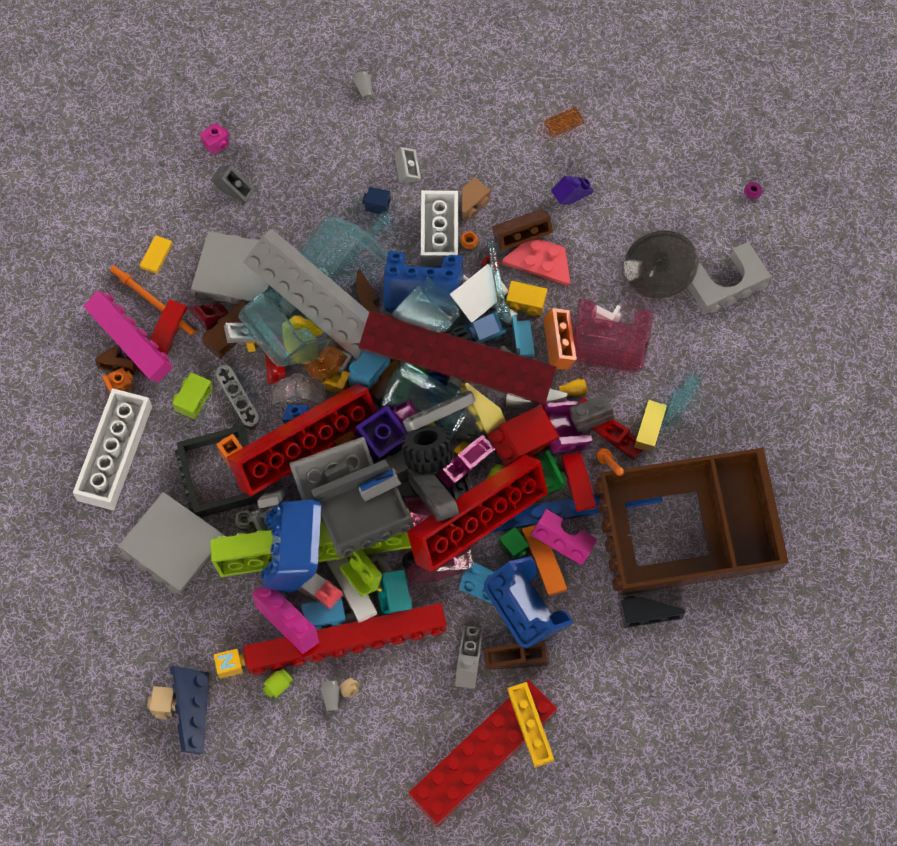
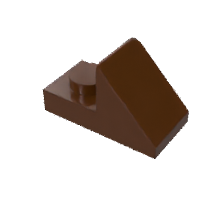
[95,345,137,375]

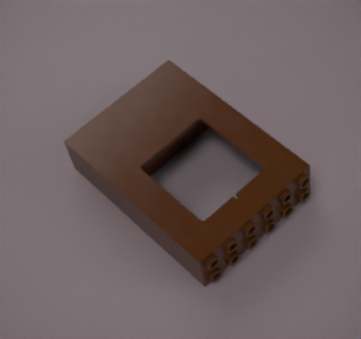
[594,448,789,596]

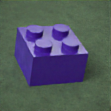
[354,405,407,463]

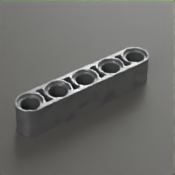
[407,469,459,521]

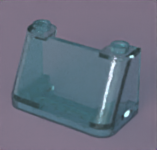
[392,276,461,332]

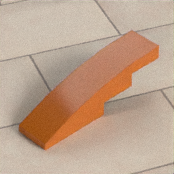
[521,524,567,597]

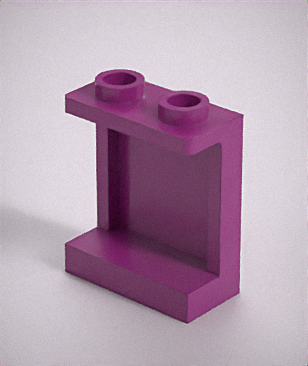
[543,400,593,454]

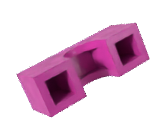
[531,509,597,566]

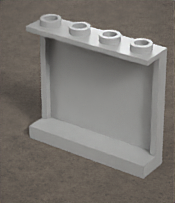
[191,231,270,311]
[118,492,225,597]

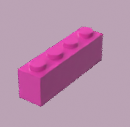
[252,586,319,654]

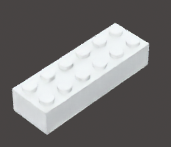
[73,388,152,511]

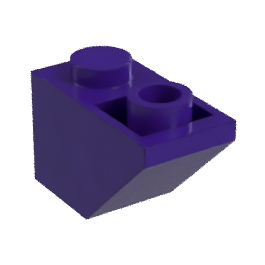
[551,176,594,205]

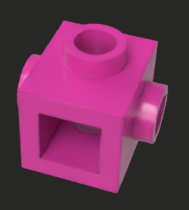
[200,122,230,155]

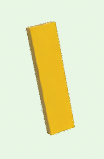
[507,682,554,768]

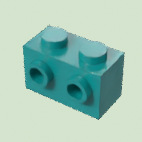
[377,570,412,616]

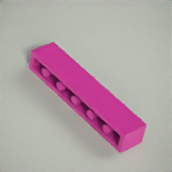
[83,290,173,383]

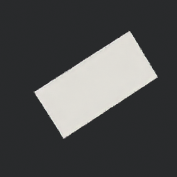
[450,264,508,323]

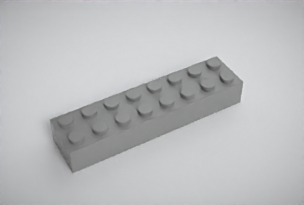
[243,229,369,360]

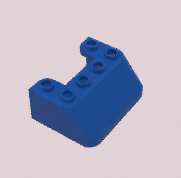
[383,251,464,317]
[261,500,321,594]

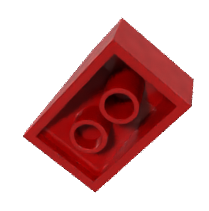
[487,405,560,467]

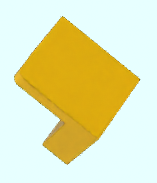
[322,371,350,394]

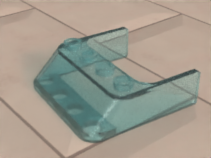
[299,215,389,278]

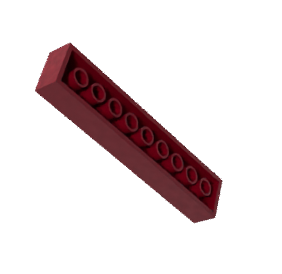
[358,311,556,406]

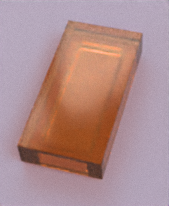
[544,107,584,137]

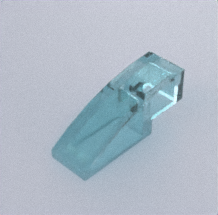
[662,373,703,429]

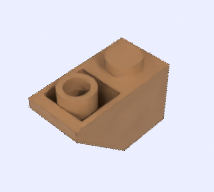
[462,177,490,222]

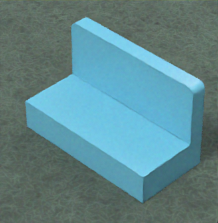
[511,316,535,357]

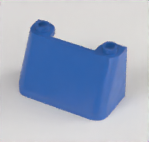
[484,556,574,648]

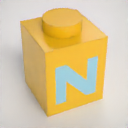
[213,649,246,679]

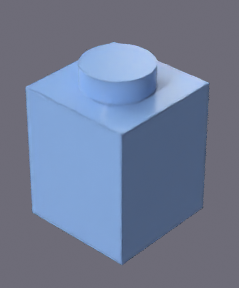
[468,314,500,340]

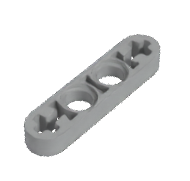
[216,365,260,429]
[403,391,475,431]

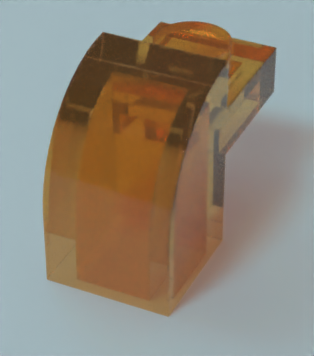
[304,345,348,383]

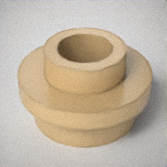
[340,678,360,697]

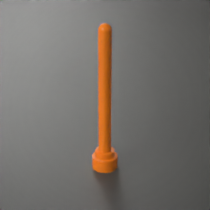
[596,448,624,476]

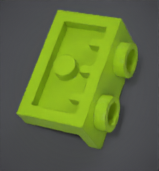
[340,549,382,597]

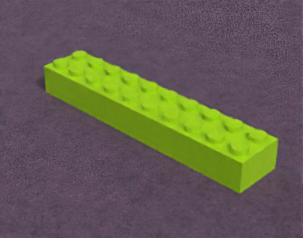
[210,509,411,577]

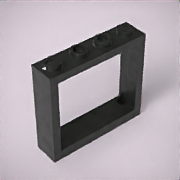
[174,425,263,518]

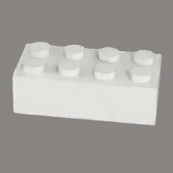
[421,190,458,266]

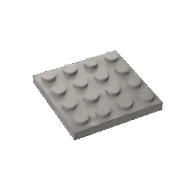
[289,437,373,521]

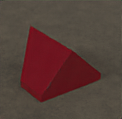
[187,302,229,331]

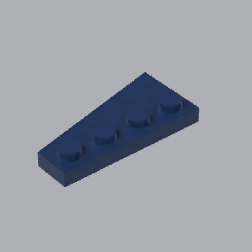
[170,666,210,755]

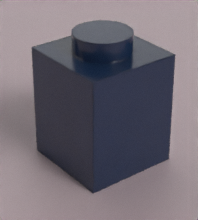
[362,187,391,215]

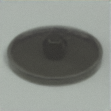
[624,230,698,298]

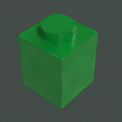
[499,527,529,561]

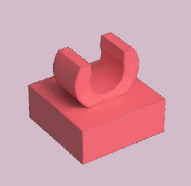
[314,580,343,610]

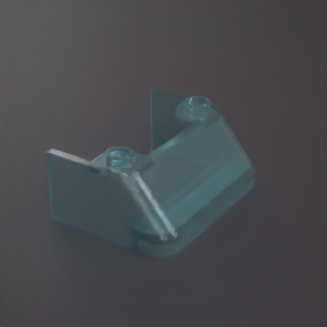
[238,288,331,366]
[382,362,466,439]

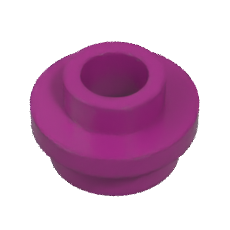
[744,182,763,200]

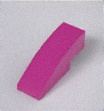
[436,434,495,489]

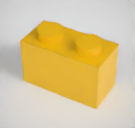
[505,281,547,316]

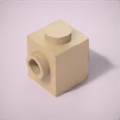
[147,686,177,719]

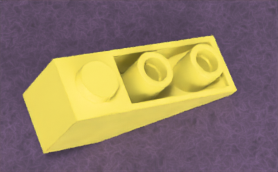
[460,381,506,436]

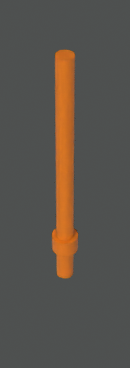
[110,265,196,336]

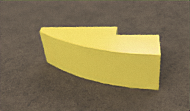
[634,400,667,453]

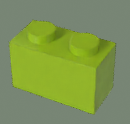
[172,372,213,420]

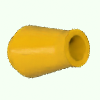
[559,378,588,397]

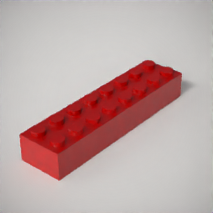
[226,383,377,497]
[407,455,548,572]
[408,679,557,827]

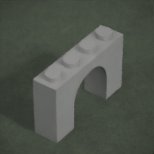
[682,241,771,314]

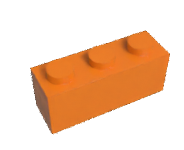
[543,308,577,370]

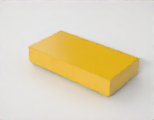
[140,235,173,274]

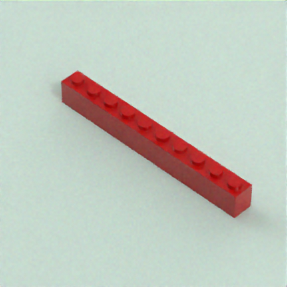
[243,603,447,676]

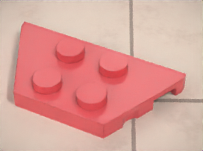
[502,238,570,286]

